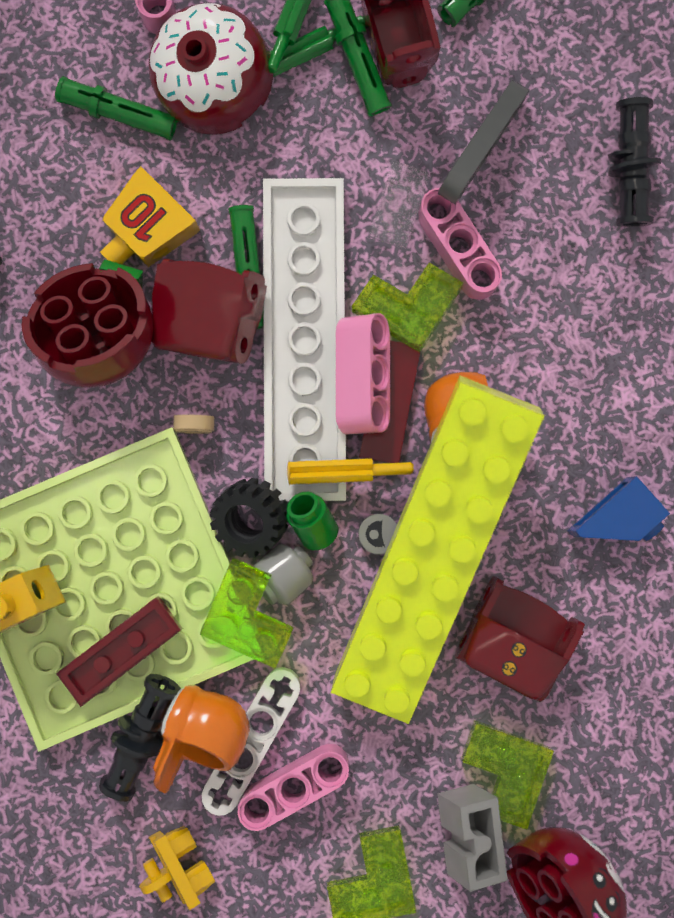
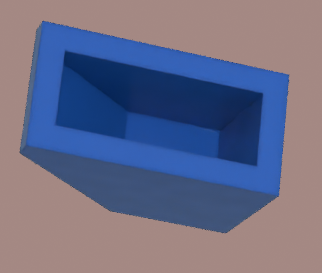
[567,476,670,541]

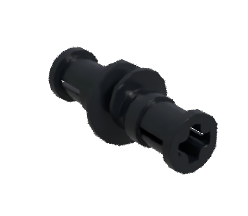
[608,97,662,227]
[99,674,181,802]

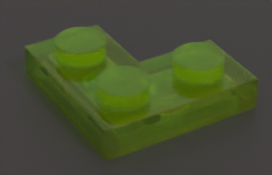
[351,263,463,353]
[200,558,294,669]
[461,720,554,830]
[327,825,417,918]

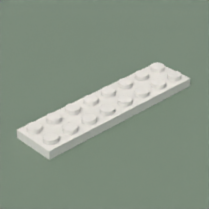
[263,178,346,501]

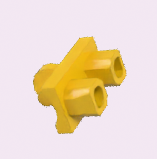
[139,826,215,910]

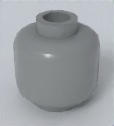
[252,544,313,605]

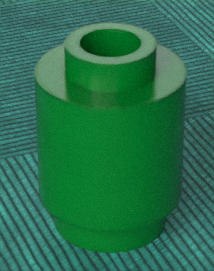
[287,492,339,550]

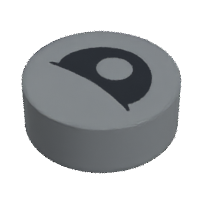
[358,514,397,554]

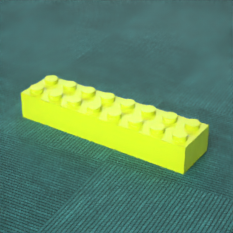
[331,375,544,724]

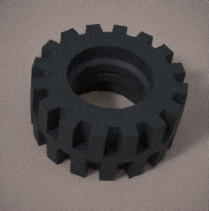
[210,478,289,558]

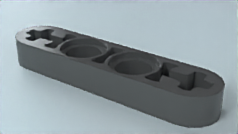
[438,80,530,205]

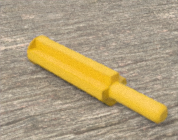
[287,459,414,486]

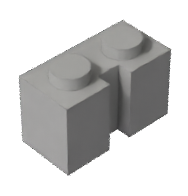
[437,784,508,892]

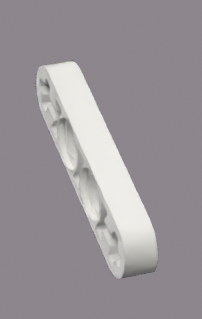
[202,667,300,816]

